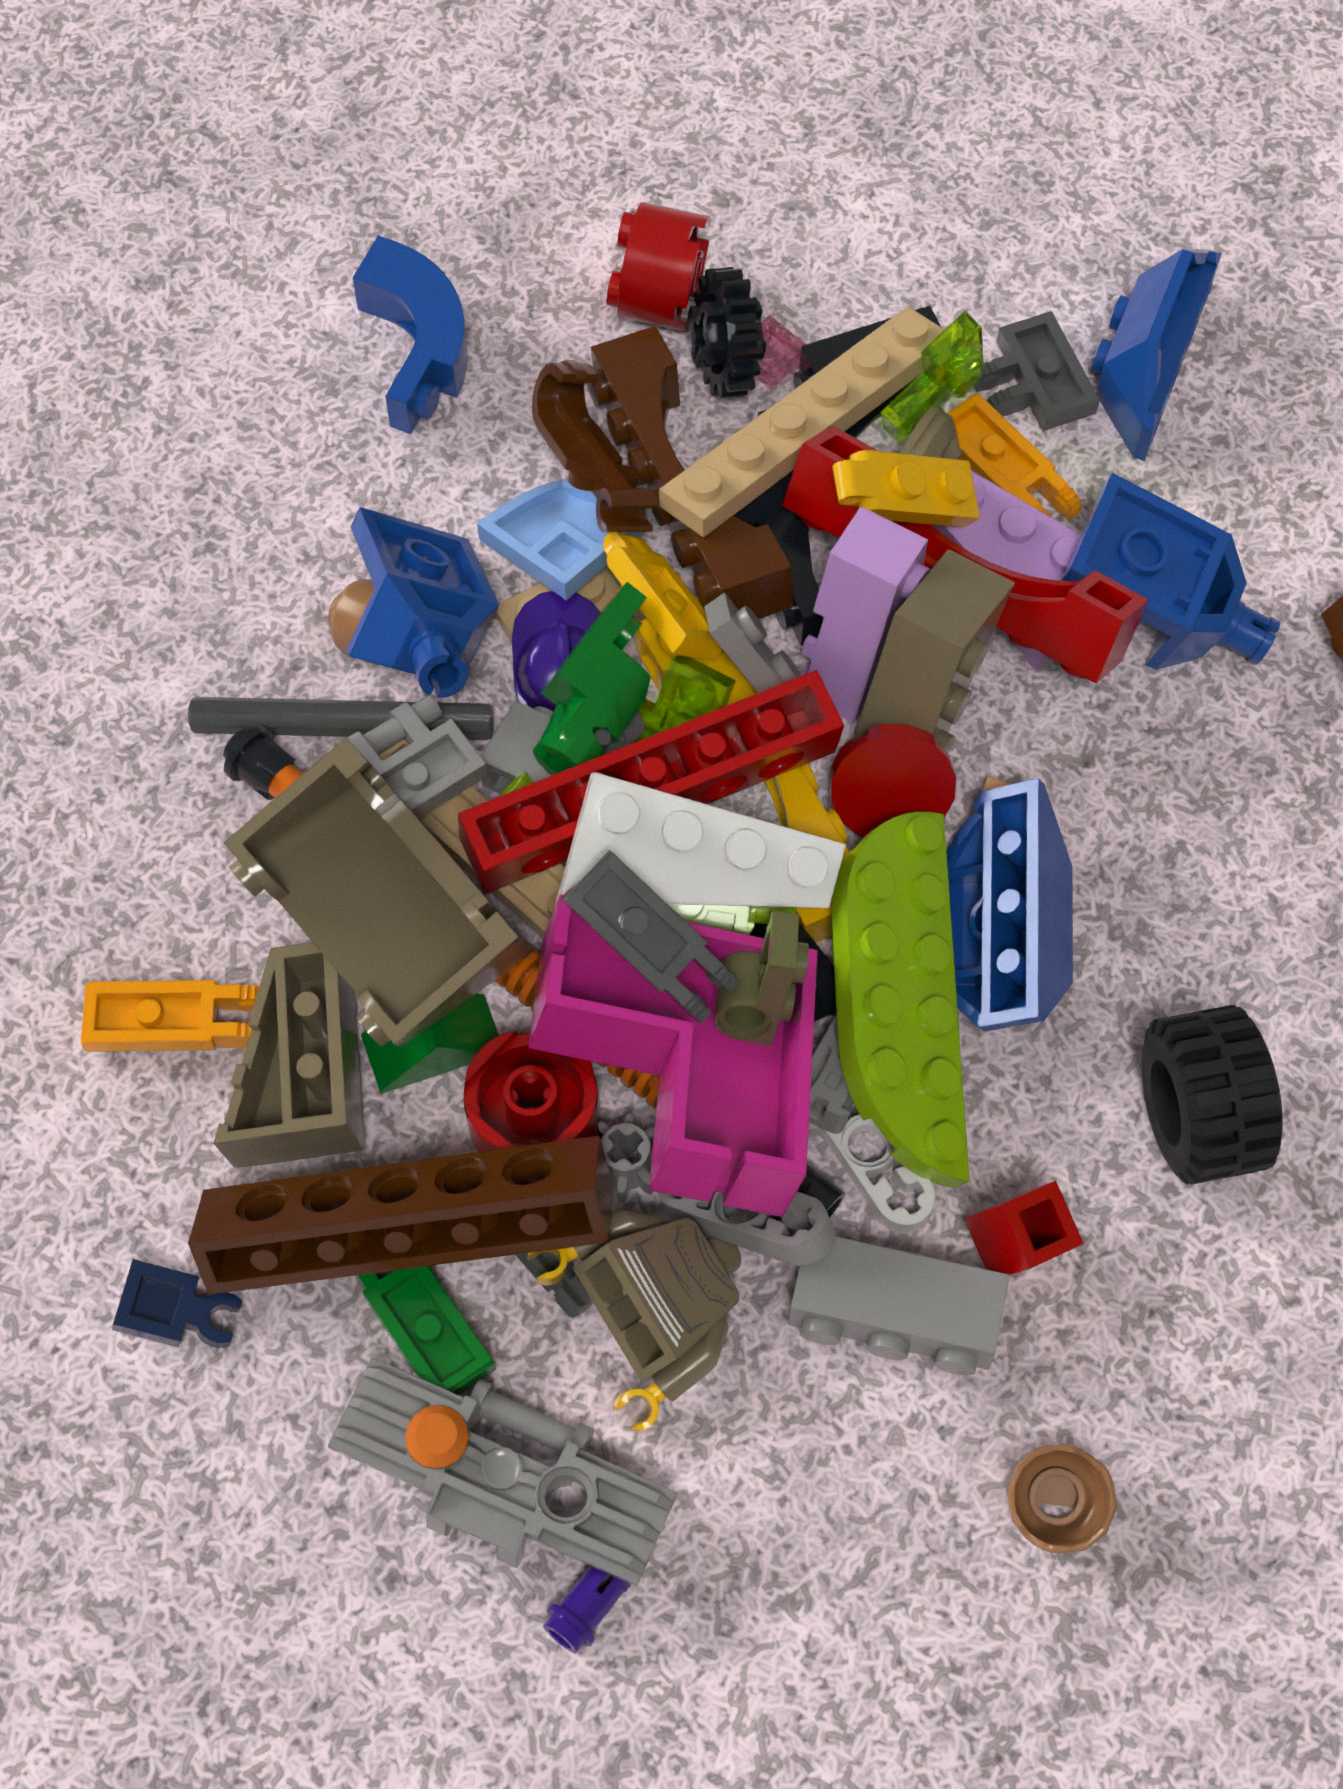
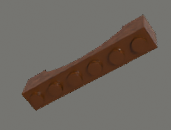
[587,326,793,619]

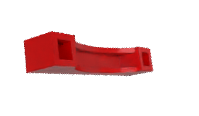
[782,426,1149,683]

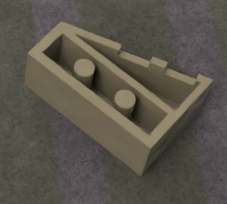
[853,549,1015,754]

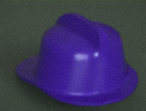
[512,591,601,712]

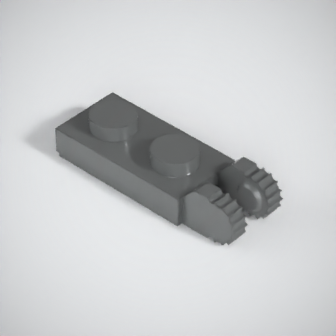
[560,849,740,1024]

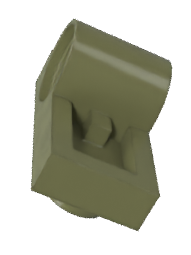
[714,911,809,1046]

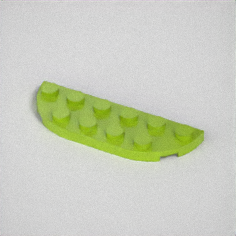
[832,812,970,1188]

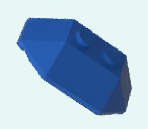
[1091,249,1222,461]
[946,778,1073,1032]

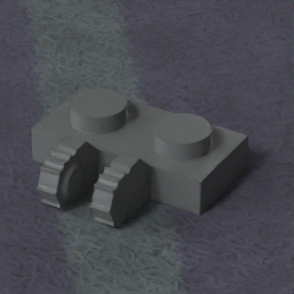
[969,311,1100,431]

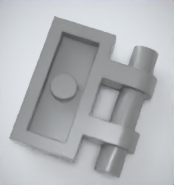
[347,695,488,818]

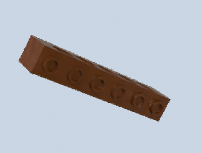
[188,1136,614,1295]

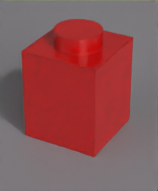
[964,1180,1084,1275]

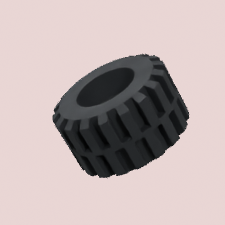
[1142,1005,1283,1185]

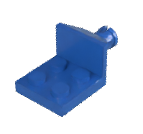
[1062,473,1280,670]
[347,507,499,698]

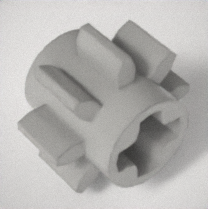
[597,1113,655,1203]

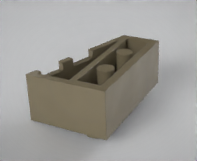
[213,942,364,1168]

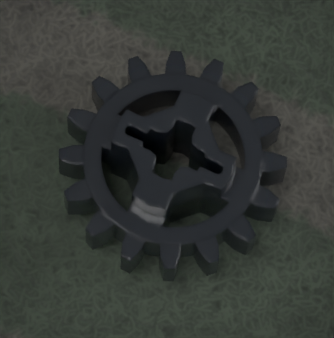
[687,267,766,398]

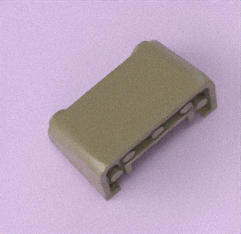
[224,737,532,1048]

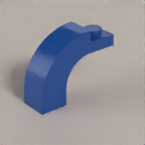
[353,235,468,434]

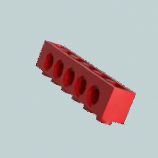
[458,670,844,895]

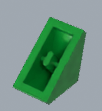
[361,994,499,1094]

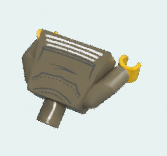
[527,1209,741,1431]

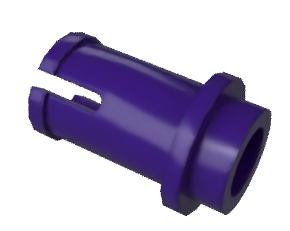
[543,1566,631,1654]

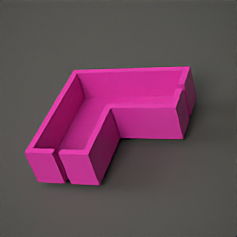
[528,894,817,1217]

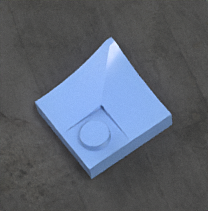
[477,480,648,600]

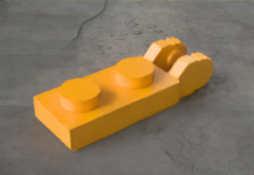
[948,393,1083,520]
[80,980,259,1052]

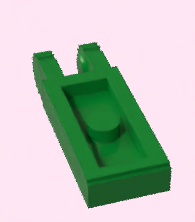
[355,1266,496,1395]

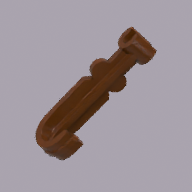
[532,360,658,532]

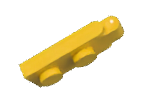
[832,450,980,527]
[603,532,723,661]

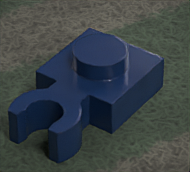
[112,1259,242,1348]

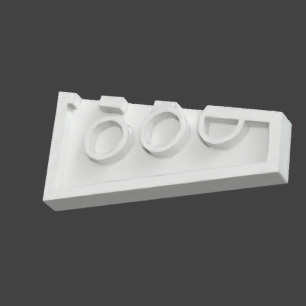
[556,772,846,908]

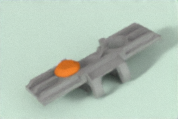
[328,1357,678,1587]

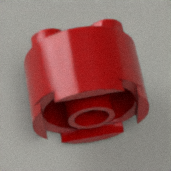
[606,202,711,332]
[463,1031,599,1152]

